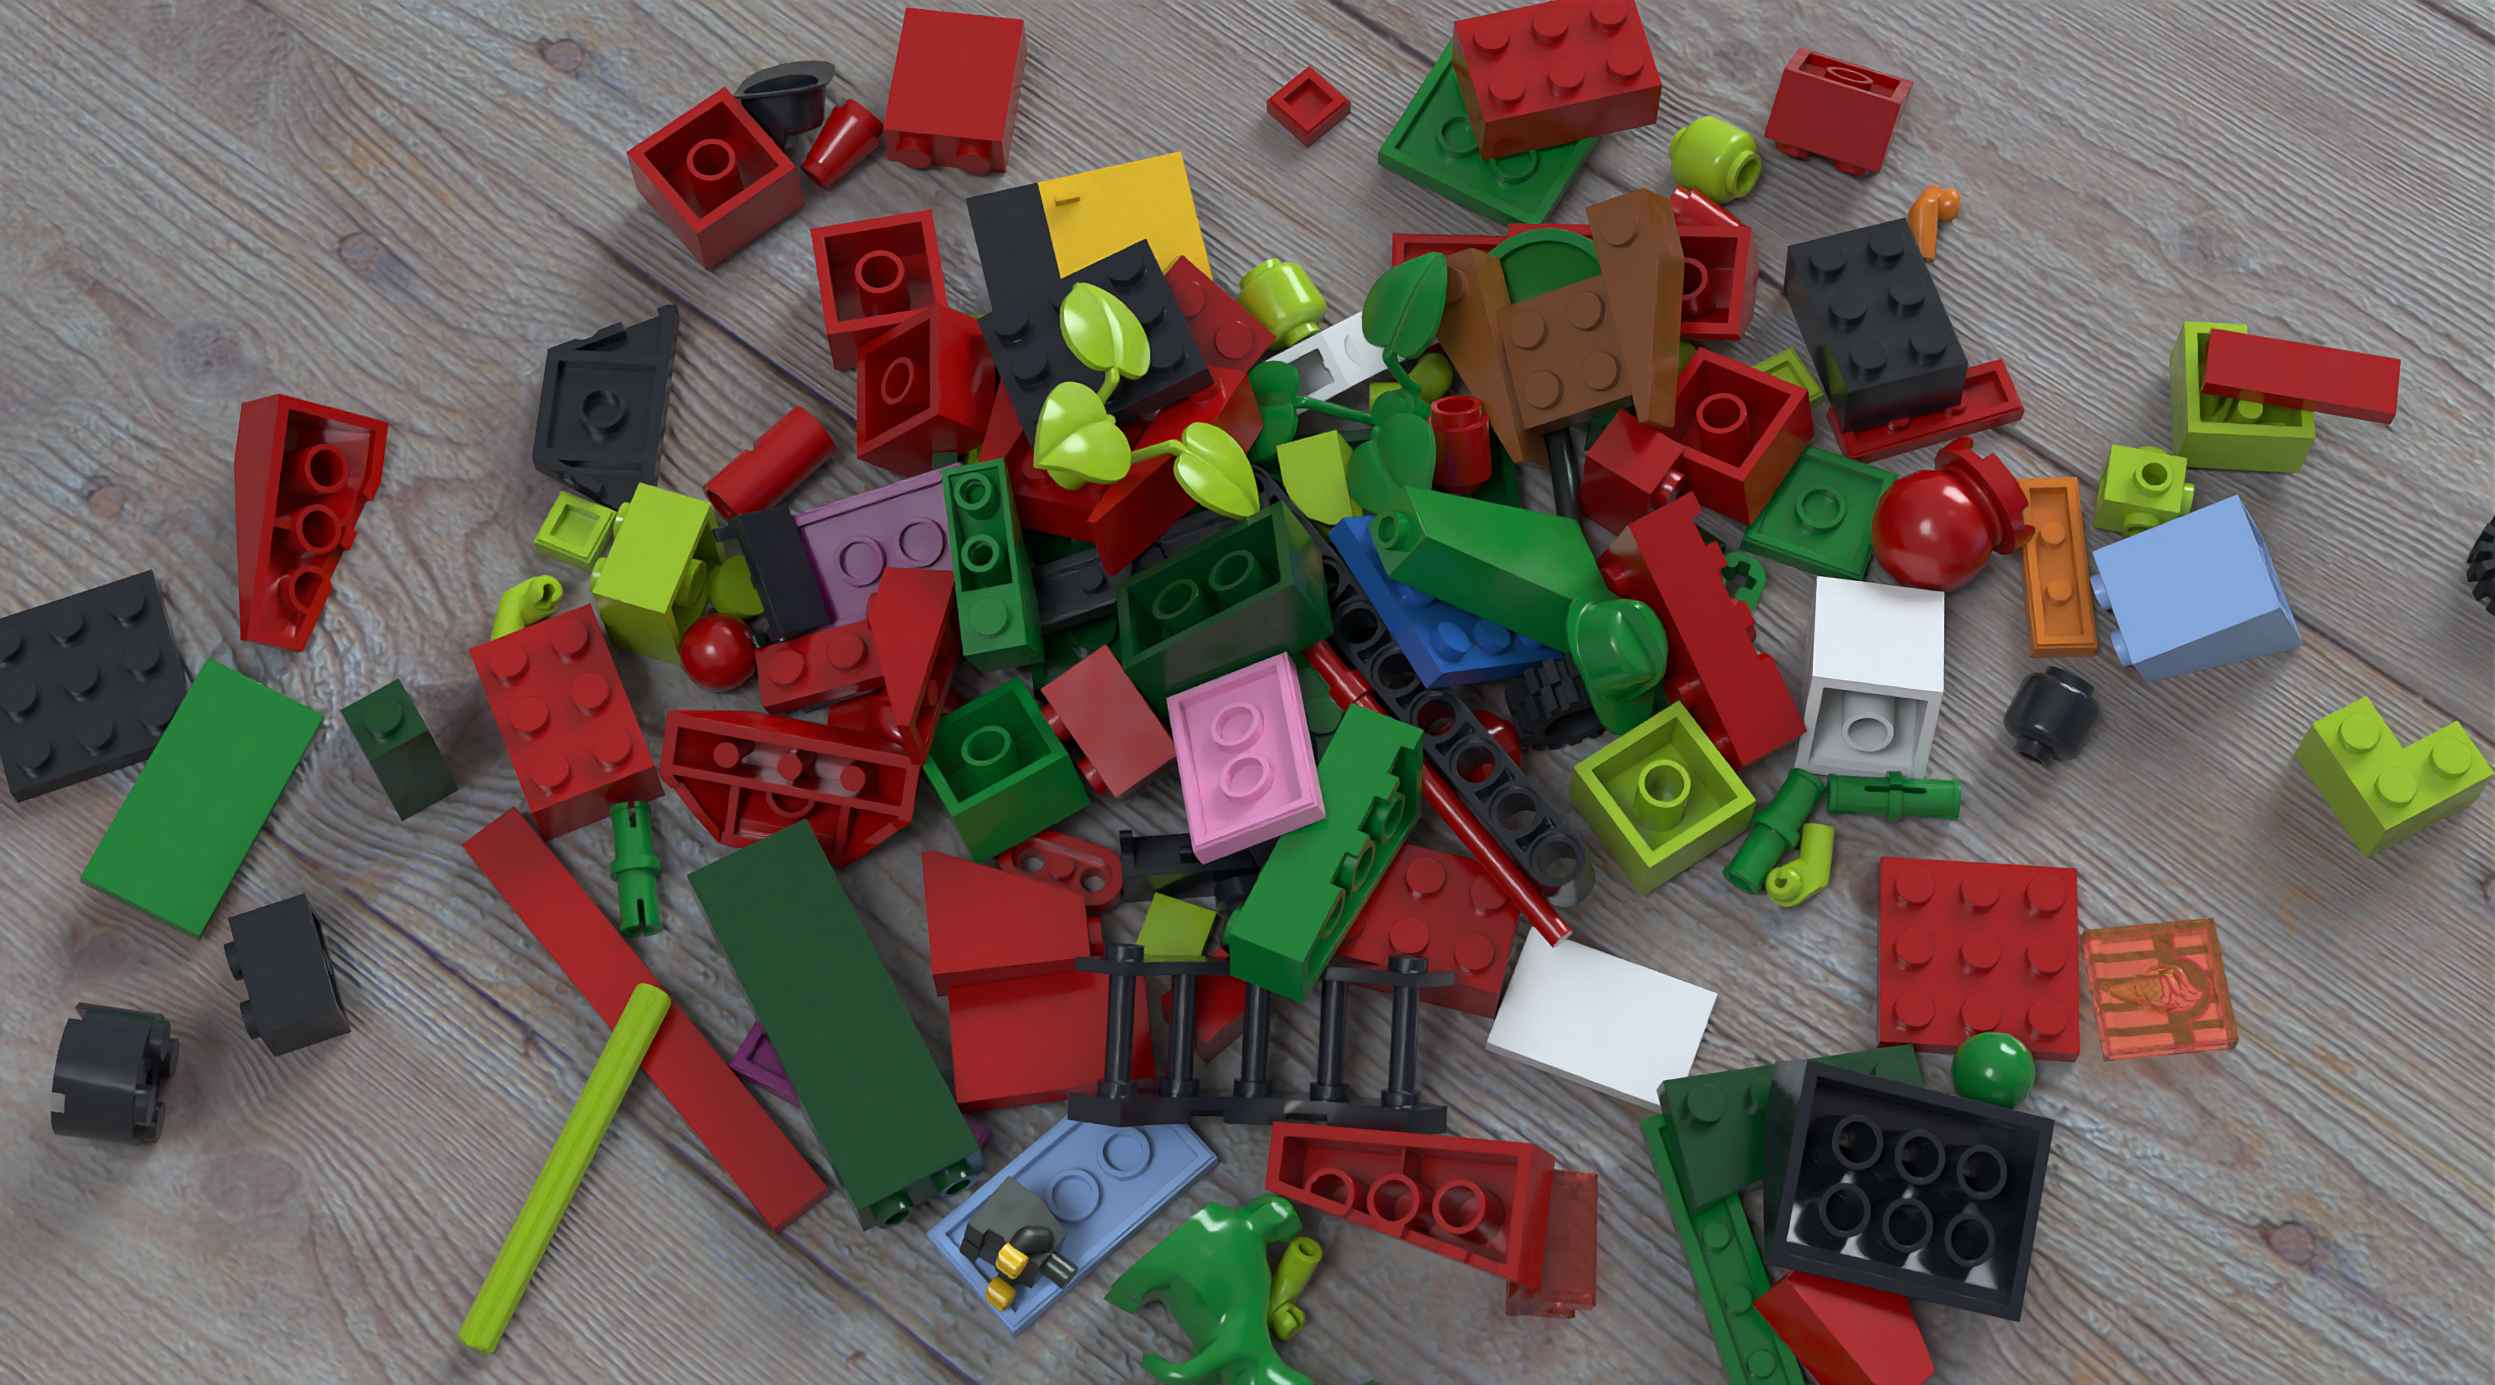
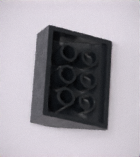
[1763,1059,2055,1322]

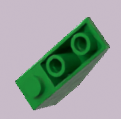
[941,458,1045,673]

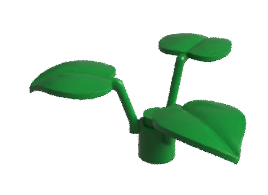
[1246,252,1447,515]

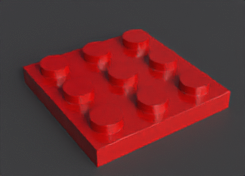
[1876,856,2080,1062]

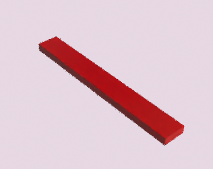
[462,806,830,1235]

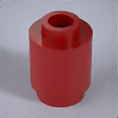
[1426,395,1492,494]

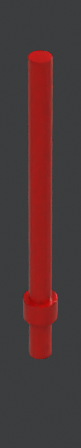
[1300,639,1573,948]

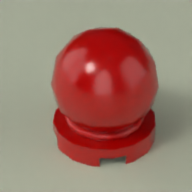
[1870,436,2035,593]

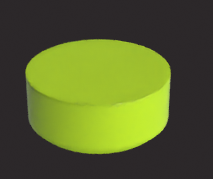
[707,555,764,621]

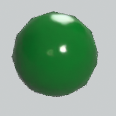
[1950,1032,2036,1110]

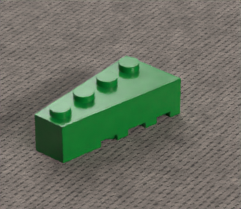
[1224,703,1424,1004]

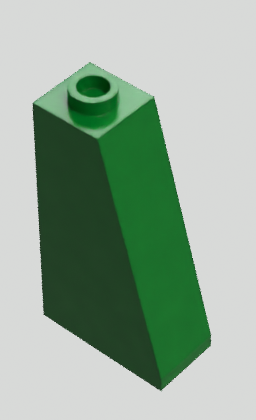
[1367,485,1608,654]

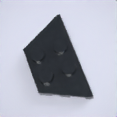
[532,304,680,512]

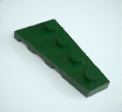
[1656,1044,1925,1216]

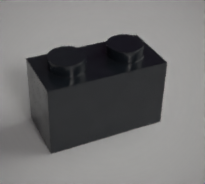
[224,893,351,1057]

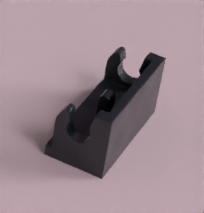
[712,505,830,650]
[1119,829,1253,903]

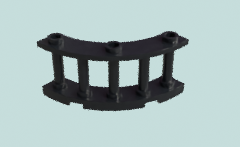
[1067,943,1455,1135]

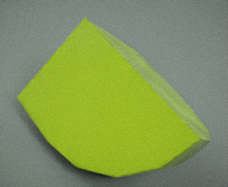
[1276,430,1363,527]

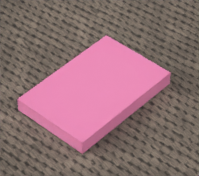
[1166,651,1326,865]

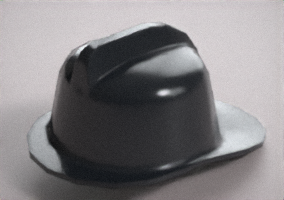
[732,60,835,151]

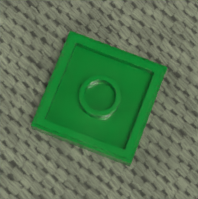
[1740,445,1899,582]

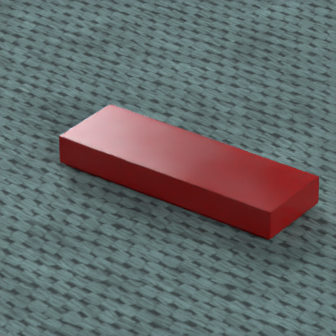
[2200,328,2401,425]
[1826,358,2025,464]

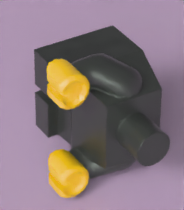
[959,1176,1079,1312]

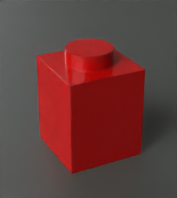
[1161,947,1246,1065]

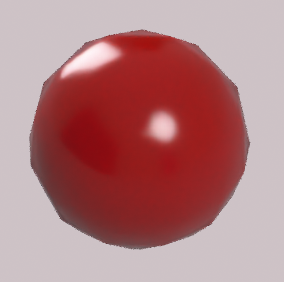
[679,613,757,692]

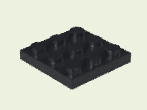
[976,239,1215,453]
[0,569,189,803]

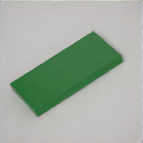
[80,657,324,941]

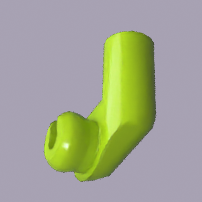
[1369,352,1454,412]
[489,575,563,641]
[1765,823,1835,907]
[1267,1236,1323,1341]

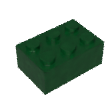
[1115,500,1333,719]

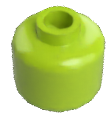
[1669,116,1762,205]
[1236,258,1327,350]

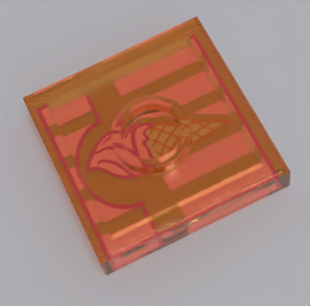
[2080,918,2239,1061]

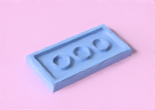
[926,1115,1218,1338]

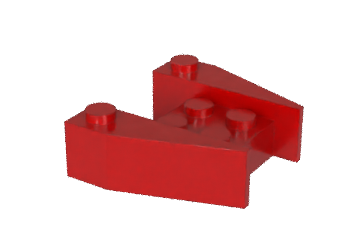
[978,365,1264,576]

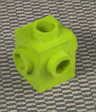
[2092,444,2194,538]

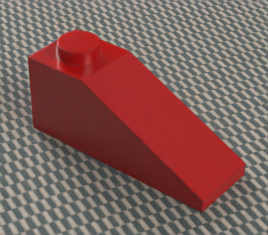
[866,567,962,765]

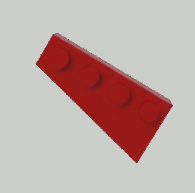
[1595,491,1807,775]

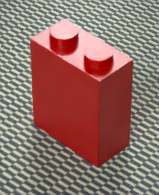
[883,8,1027,174]

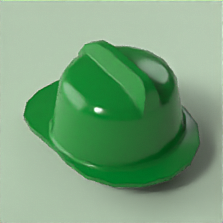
[1565,587,1669,736]

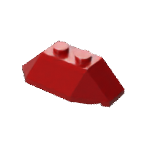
[659,710,922,868]

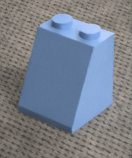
[2090,494,2304,682]

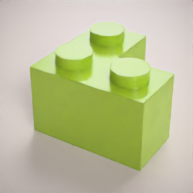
[2169,321,2316,473]
[2294,696,2495,859]

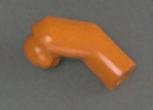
[1907,185,1960,263]

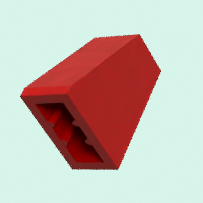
[921,851,1104,997]
[1752,1270,1935,1385]

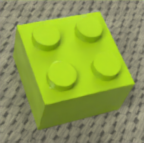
[590,482,728,666]
[1568,700,1756,896]

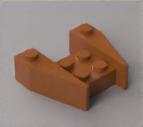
[1435,187,1685,470]

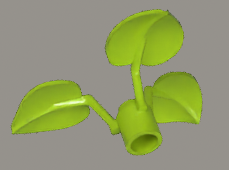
[1033,282,1260,521]

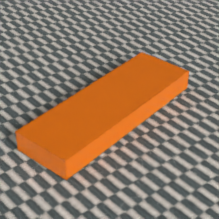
[2016,477,2098,658]

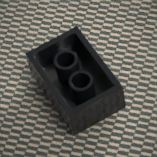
[1783,217,1968,434]

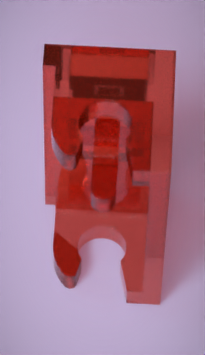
[1505,1169,1598,1319]

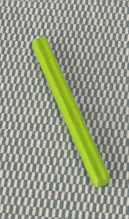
[458,983,671,1354]

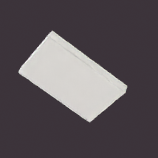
[1485,926,1718,1114]

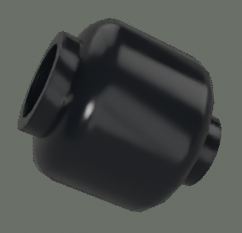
[2003,666,2100,766]

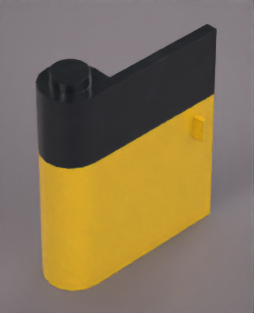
[966,151,1213,371]

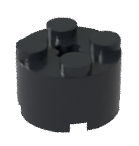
[51,1002,179,1146]

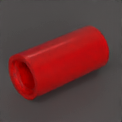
[702,406,837,523]

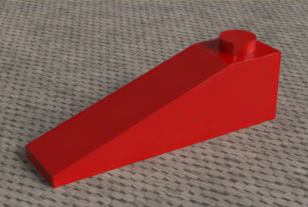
[1507,223,1759,340]
[234,393,389,653]

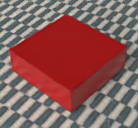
[1267,65,1351,148]

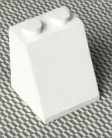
[1794,576,1944,779]

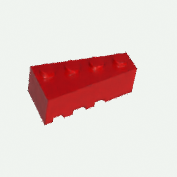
[1264,1121,1555,1293]

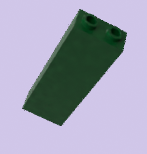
[687,818,985,1231]

